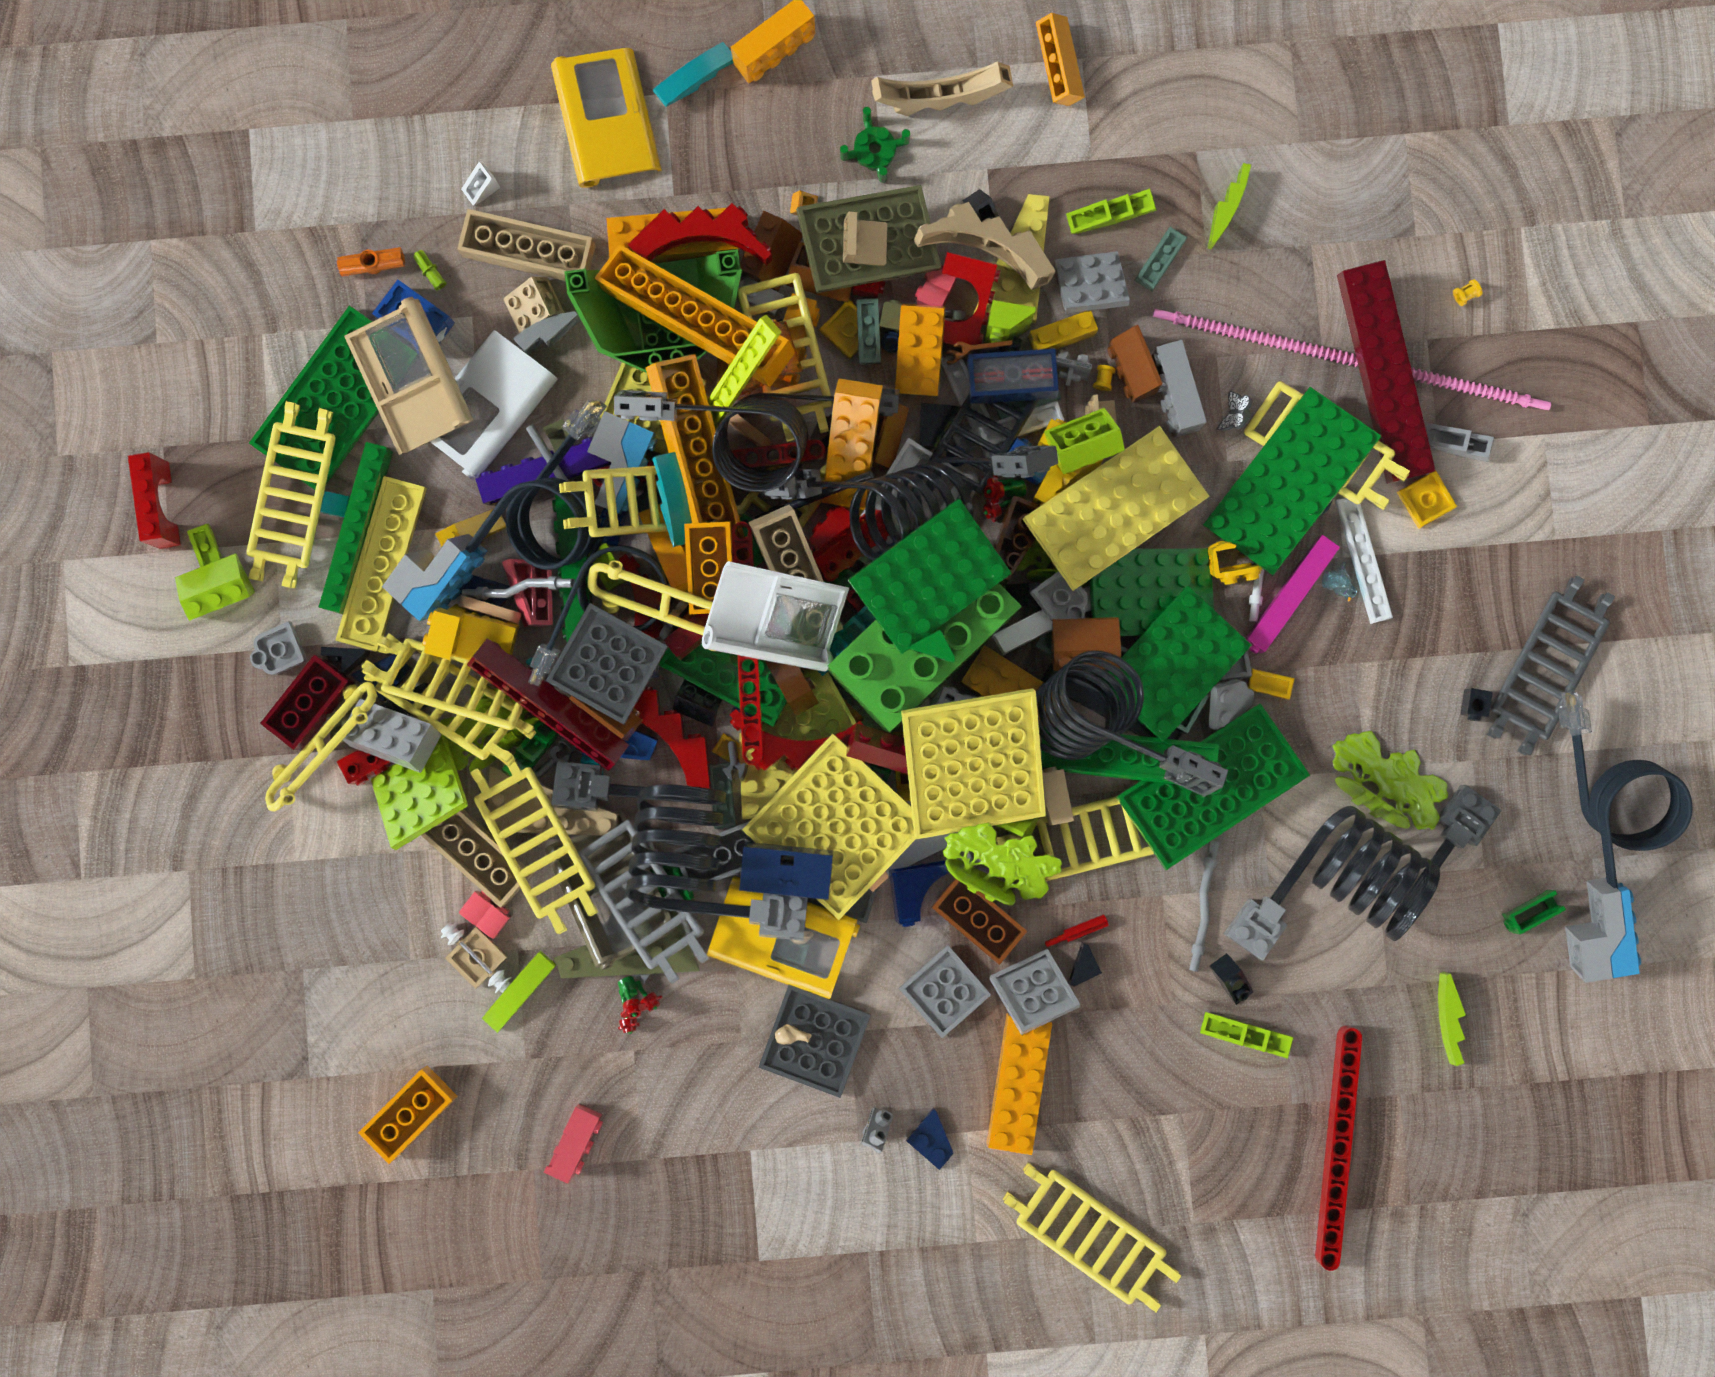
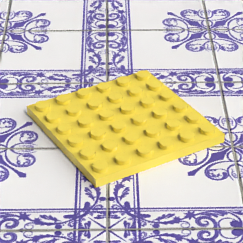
[901,688,1046,839]
[742,733,916,920]

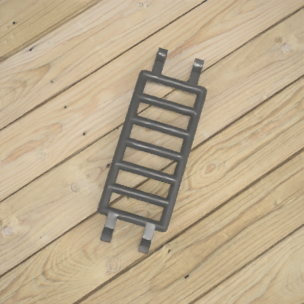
[1486,576,1615,756]

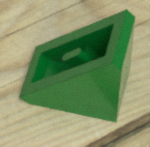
[910,630,955,663]

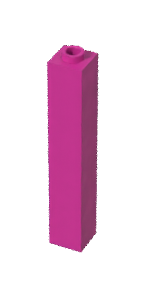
[1245,535,1340,654]

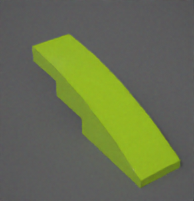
[1207,163,1252,249]
[1066,189,1157,235]
[481,950,556,1033]
[1438,972,1466,1066]
[1200,1012,1294,1059]

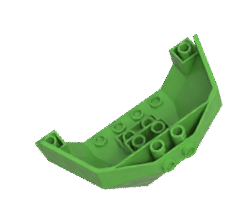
[564,249,742,373]

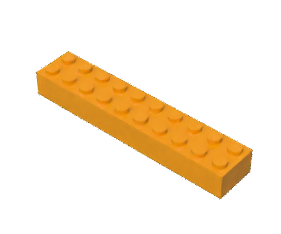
[594,244,795,388]
[646,354,749,561]

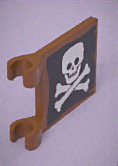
[945,340,1013,365]

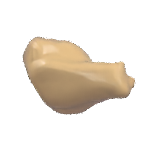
[775,1024,812,1045]

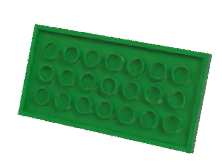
[249,305,420,490]
[1203,387,1382,576]
[1116,703,1310,871]

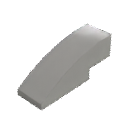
[513,311,581,355]
[1426,423,1494,462]

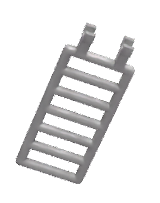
[578,820,709,984]

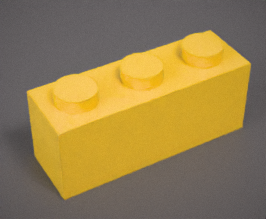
[1028,311,1098,350]

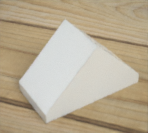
[461,161,500,206]

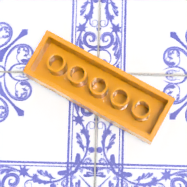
[606,208,739,263]
[822,378,883,509]
[987,1013,1052,1155]

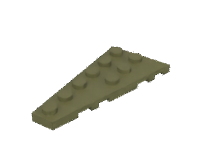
[554,911,700,978]

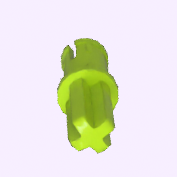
[413,250,447,291]

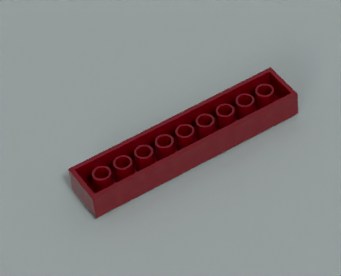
[1337,260,1436,484]

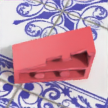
[502,559,553,627]
[544,1104,603,1184]

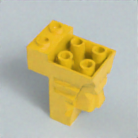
[1032,418,1104,505]
[422,603,520,660]

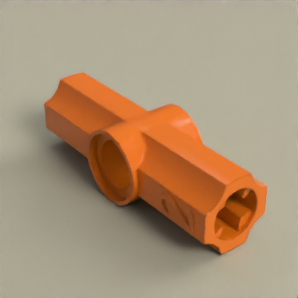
[337,247,405,277]

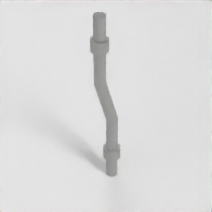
[462,576,575,600]
[1189,841,1220,972]

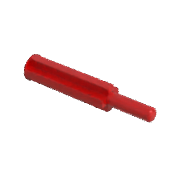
[1045,914,1109,947]

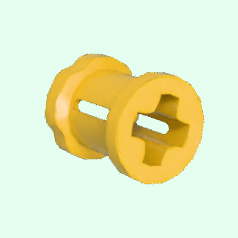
[1453,279,1483,306]
[1093,365,1116,391]

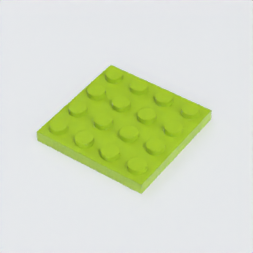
[371,735,468,850]

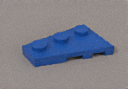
[582,730,658,760]

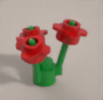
[982,475,1026,522]
[617,976,663,1034]

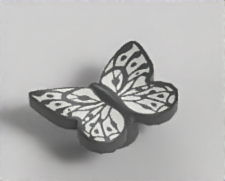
[1217,391,1252,431]

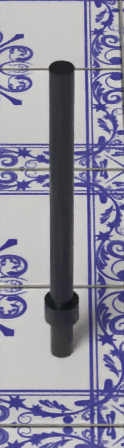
[755,471,874,519]

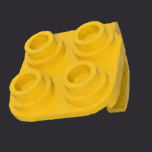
[1208,541,1262,585]

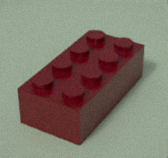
[260,655,355,751]

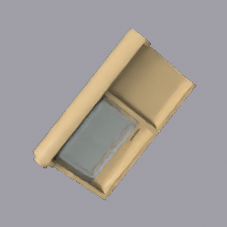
[344,297,474,455]

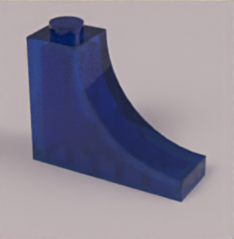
[888,860,950,927]

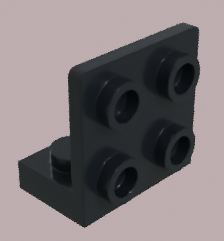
[672,679,723,727]

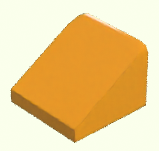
[790,190,818,215]

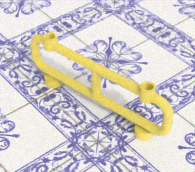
[587,560,714,651]
[265,682,377,811]

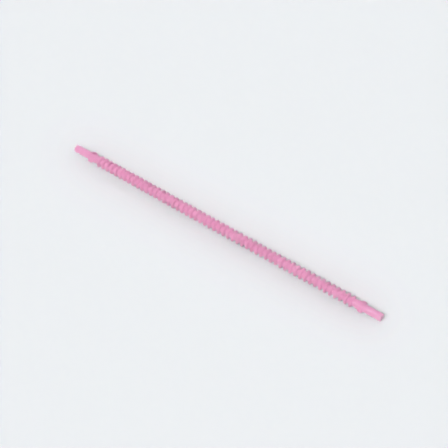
[1153,309,1551,410]

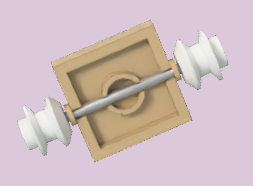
[441,922,512,993]

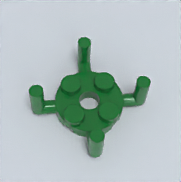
[840,107,910,183]

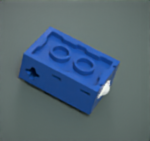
[372,279,455,350]

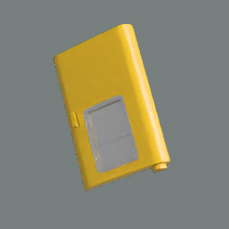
[551,48,662,188]
[707,875,860,1000]

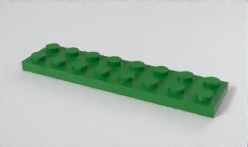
[1041,727,1219,784]

